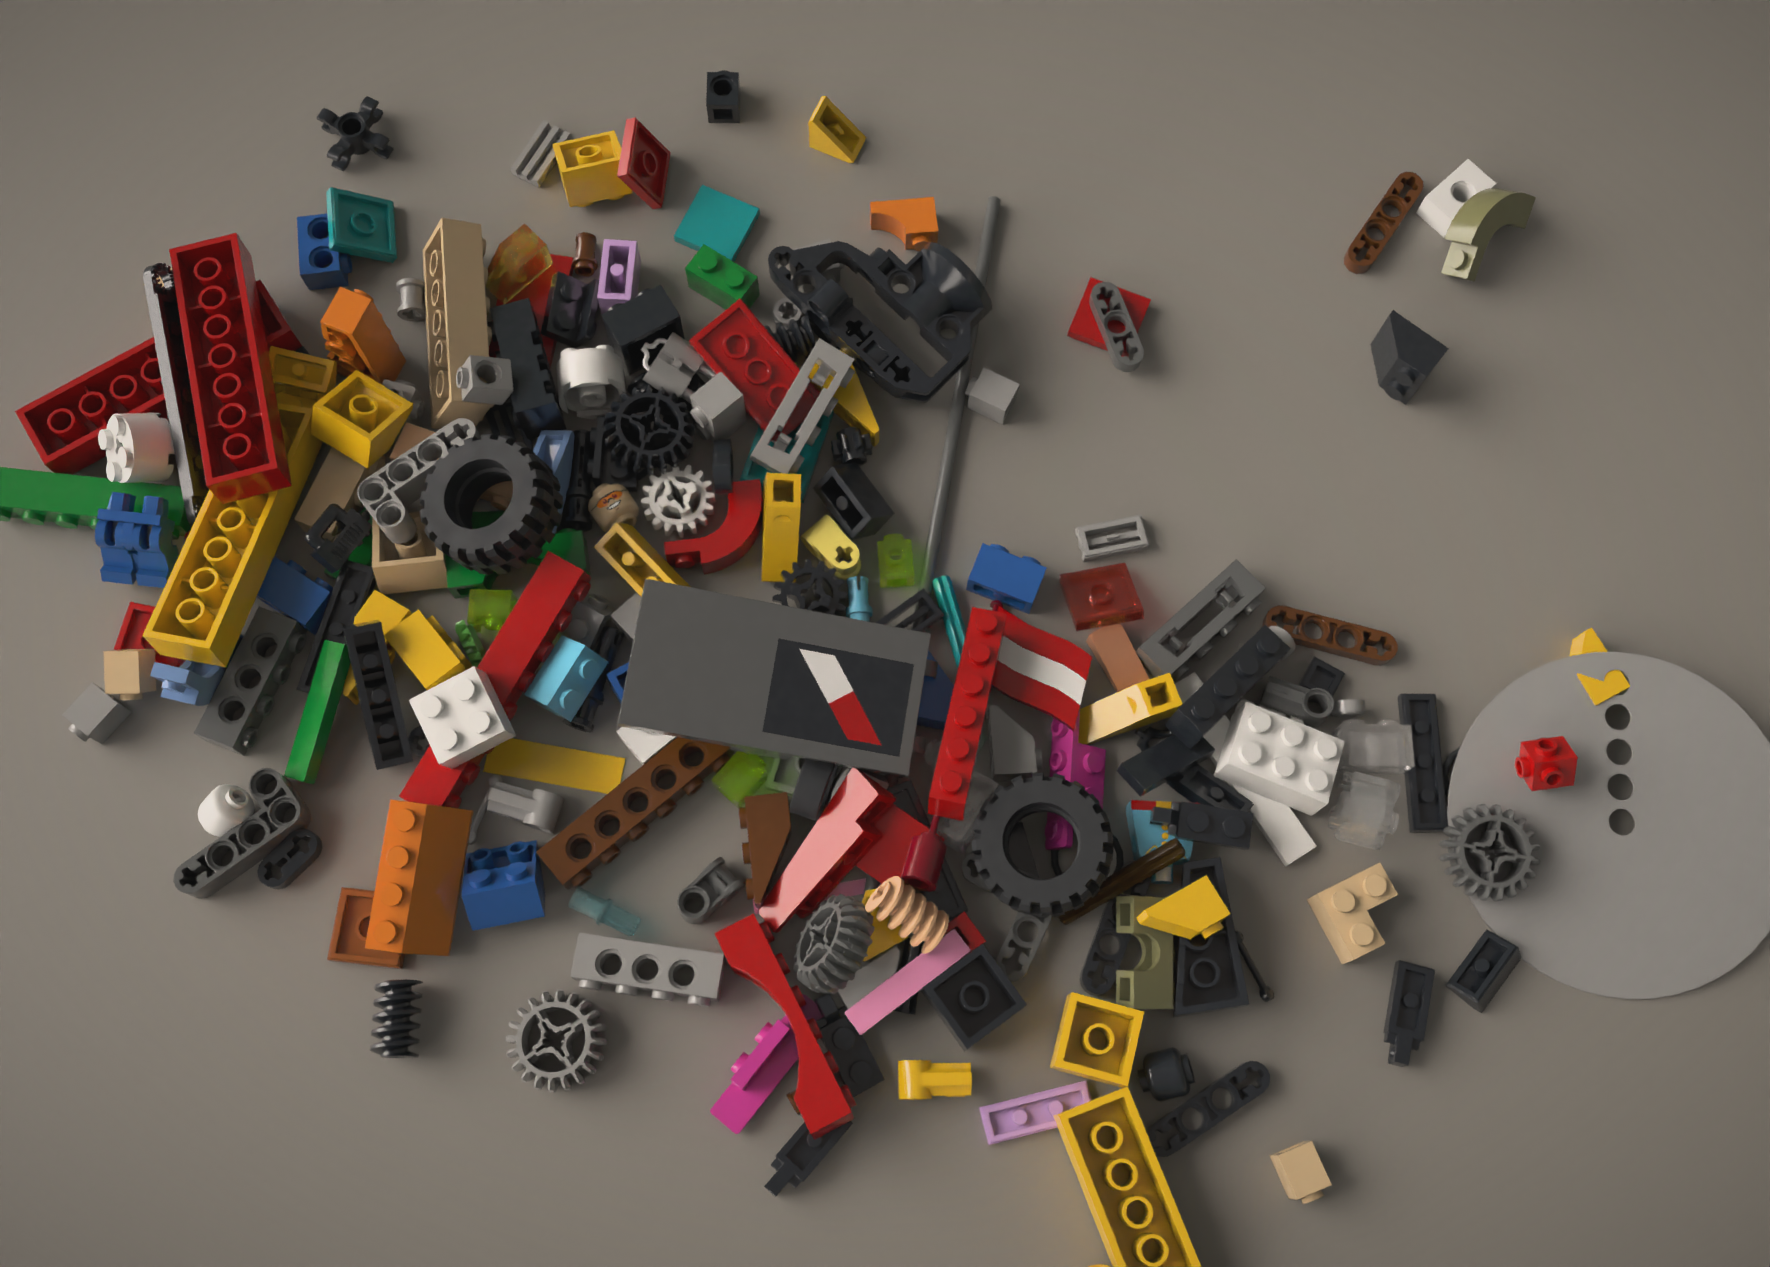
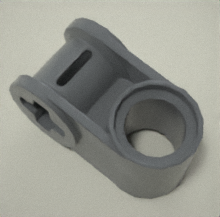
[677,857,746,924]

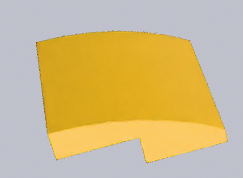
[269,346,337,409]

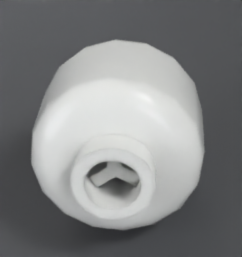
[198,784,255,837]

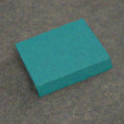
[674,185,760,262]
[326,187,397,263]

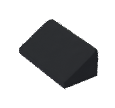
[1446,929,1521,1013]

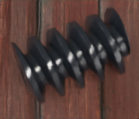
[764,316,815,362]
[370,980,423,1058]

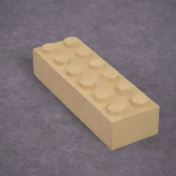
[423,218,494,429]

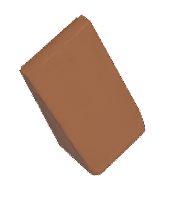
[1086,619,1149,692]

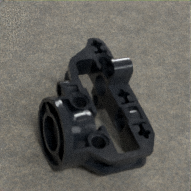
[768,241,992,403]

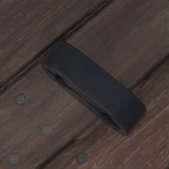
[257,829,323,890]

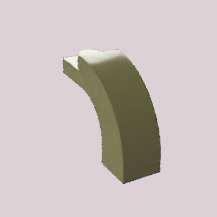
[1441,188,1536,282]

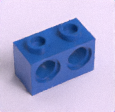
[297,214,353,291]

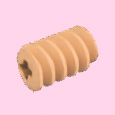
[865,876,949,954]

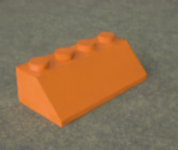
[365,799,473,956]

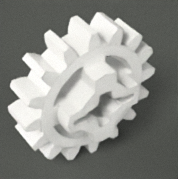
[641,465,716,538]

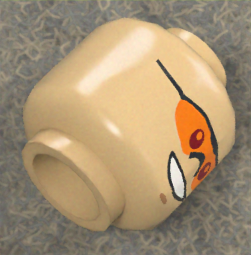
[588,483,639,533]

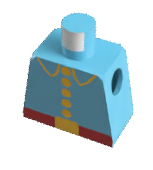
[1126,800,1199,884]

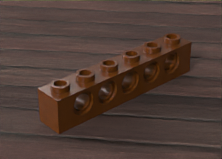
[536,737,734,890]

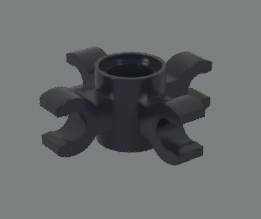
[316,96,394,171]

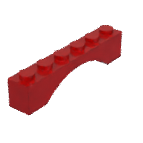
[928,607,1007,821]
[714,913,857,1140]

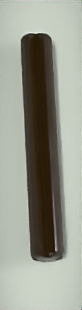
[1058,838,1185,925]

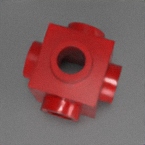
[1515,736,1578,791]

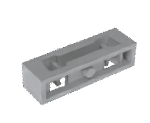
[750,338,855,474]

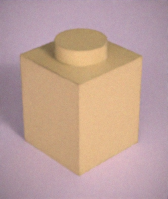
[103,649,156,700]
[1269,1141,1332,1204]

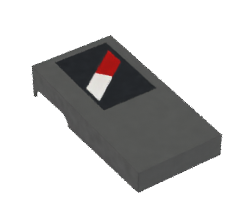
[617,579,938,779]

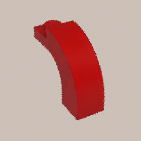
[664,479,763,575]

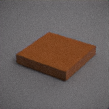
[327,887,405,969]

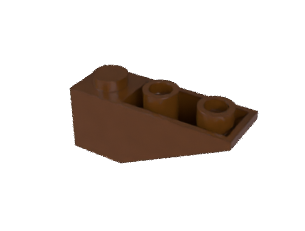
[739,792,792,909]

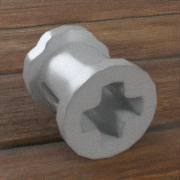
[396,278,426,321]

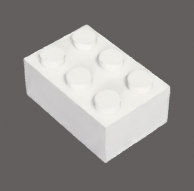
[1214,701,1345,816]

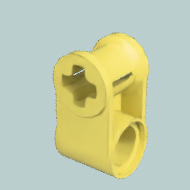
[800,515,861,580]

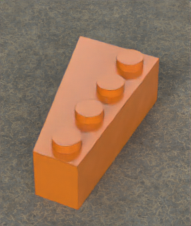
[320,287,406,385]

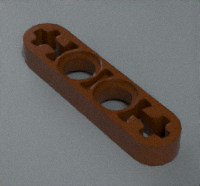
[1344,172,1424,274]
[1263,605,1398,666]

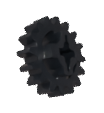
[772,559,847,615]

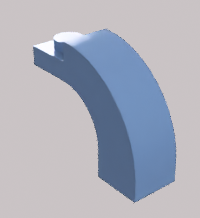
[150,634,243,706]

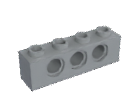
[570,933,726,1007]

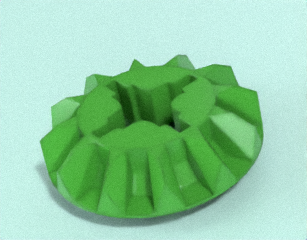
[455,619,486,667]

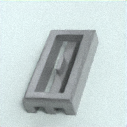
[510,120,572,188]
[1075,514,1150,562]

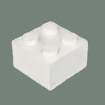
[409,666,516,769]

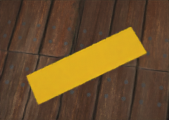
[483,738,626,794]

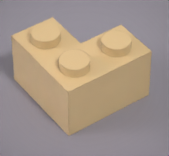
[1307,862,1398,964]

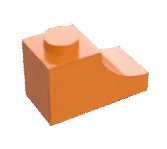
[870,197,938,251]

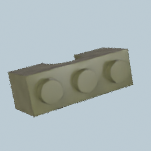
[1116,896,1176,1009]

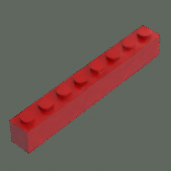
[399,551,591,808]

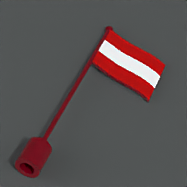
[901,600,1092,892]

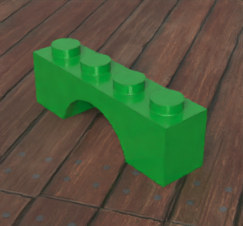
[445,528,591,599]

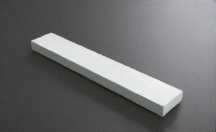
[1175,672,1317,867]

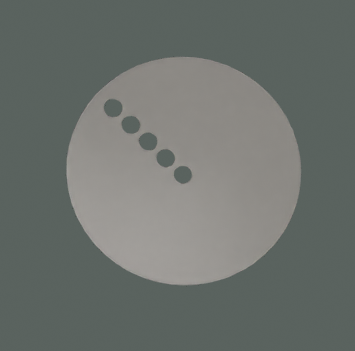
[1447,652,1770,999]

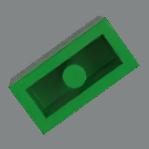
[685,244,760,310]

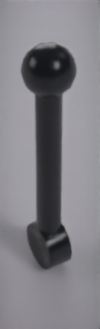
[1235,931,1274,1002]

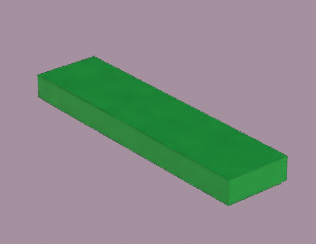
[284,640,351,784]

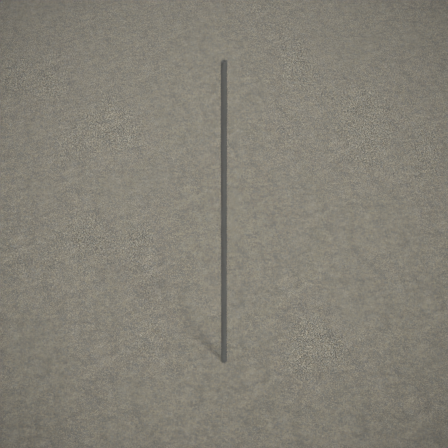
[862,196,1001,900]

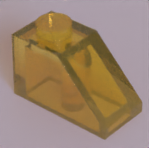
[485,223,553,304]

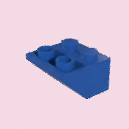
[461,840,546,931]

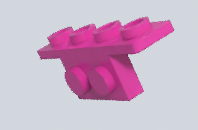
[1045,710,1106,850]
[710,994,822,1134]

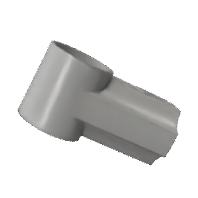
[487,781,565,833]

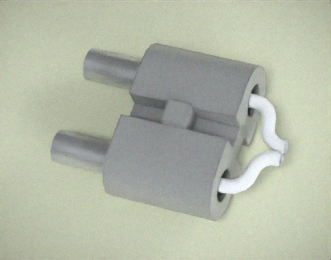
[641,332,716,404]

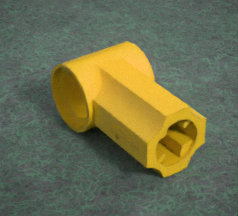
[898,1060,972,1100]

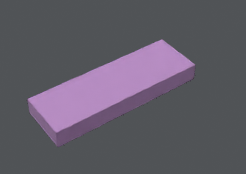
[979,1080,1092,1145]

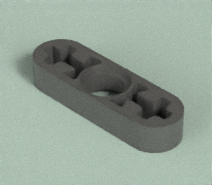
[1089,282,1144,372]

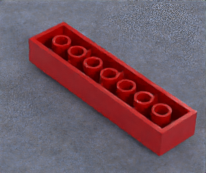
[169,233,292,504]
[15,280,302,475]

